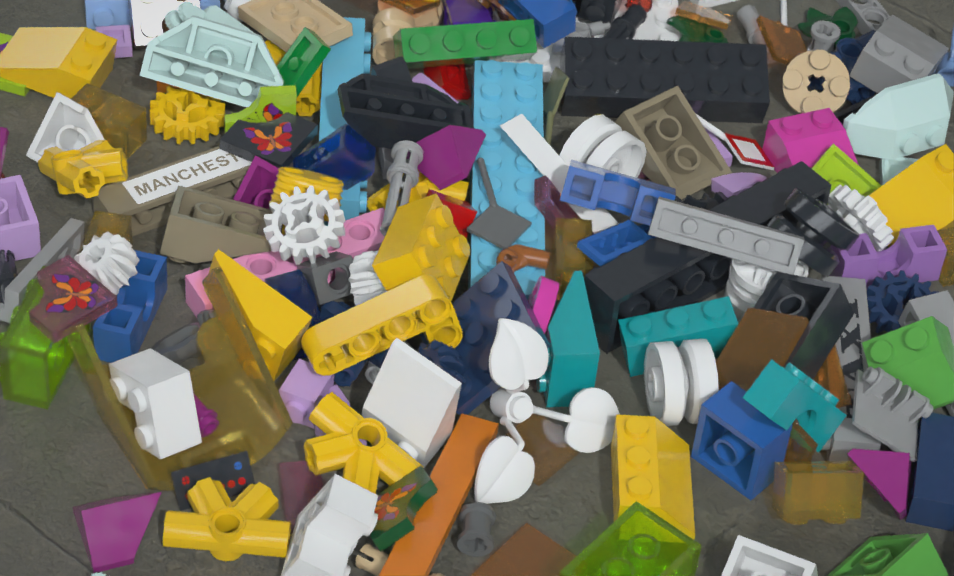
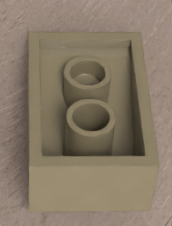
[615,86,732,200]
[160,185,282,263]

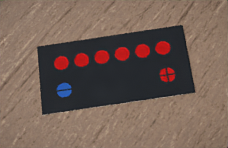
[171,451,255,511]

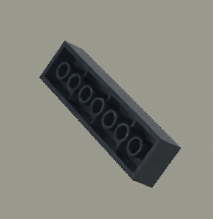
[584,161,832,354]

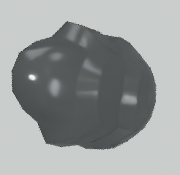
[151,309,222,365]

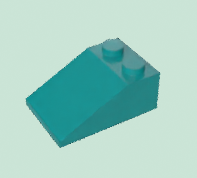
[536,271,600,408]

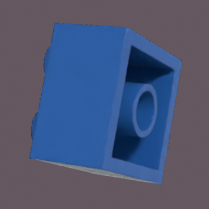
[691,381,793,501]

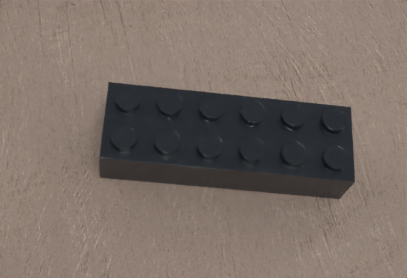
[560,37,770,124]

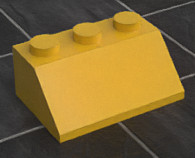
[611,414,695,541]

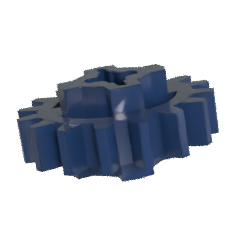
[866,270,939,333]

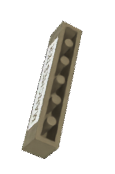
[93,146,306,239]

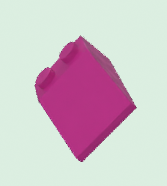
[762,108,858,173]

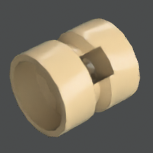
[372,8,415,64]

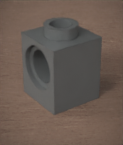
[297,251,353,305]

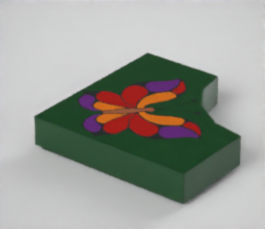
[370,466,438,551]

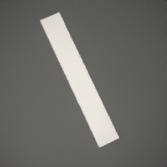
[500,114,619,234]

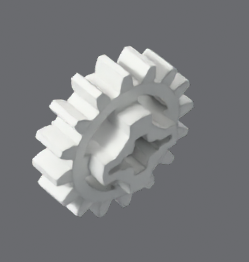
[828,185,894,252]
[263,186,346,265]

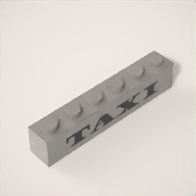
[816,275,881,468]

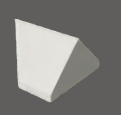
[26,92,105,162]

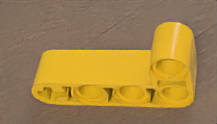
[301,275,463,376]

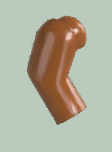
[496,244,551,272]

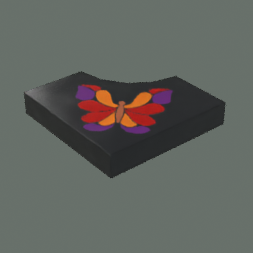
[220,112,318,168]

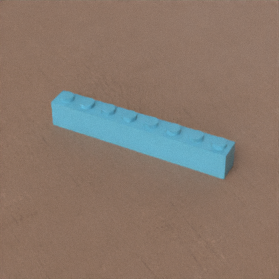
[317,17,371,226]

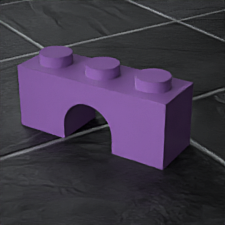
[829,224,947,290]

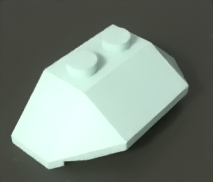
[140,16,284,107]
[843,73,954,160]

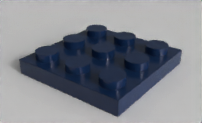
[420,261,550,416]

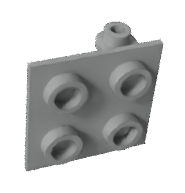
[852,367,933,462]

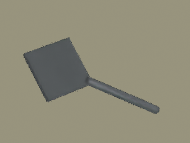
[467,158,532,250]

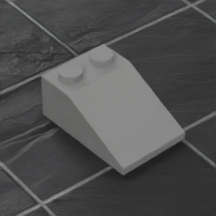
[849,15,949,93]

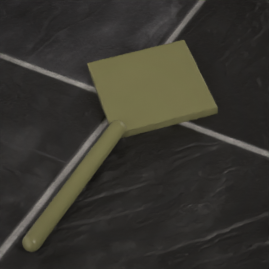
[543,66,569,146]

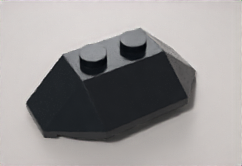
[337,73,474,149]

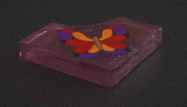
[29,255,117,343]

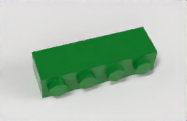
[393,19,537,69]

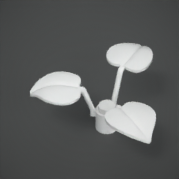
[474,318,620,504]

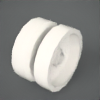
[560,114,646,178]
[644,339,719,426]

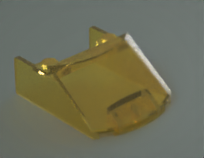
[68,266,293,491]

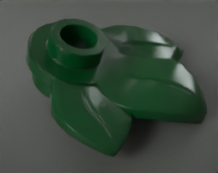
[798,7,858,48]
[666,14,728,43]

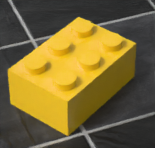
[372,193,470,301]

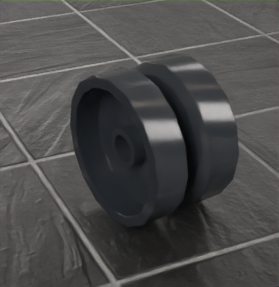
[766,187,860,277]

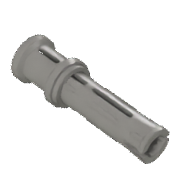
[380,140,424,236]

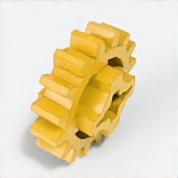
[149,86,225,145]

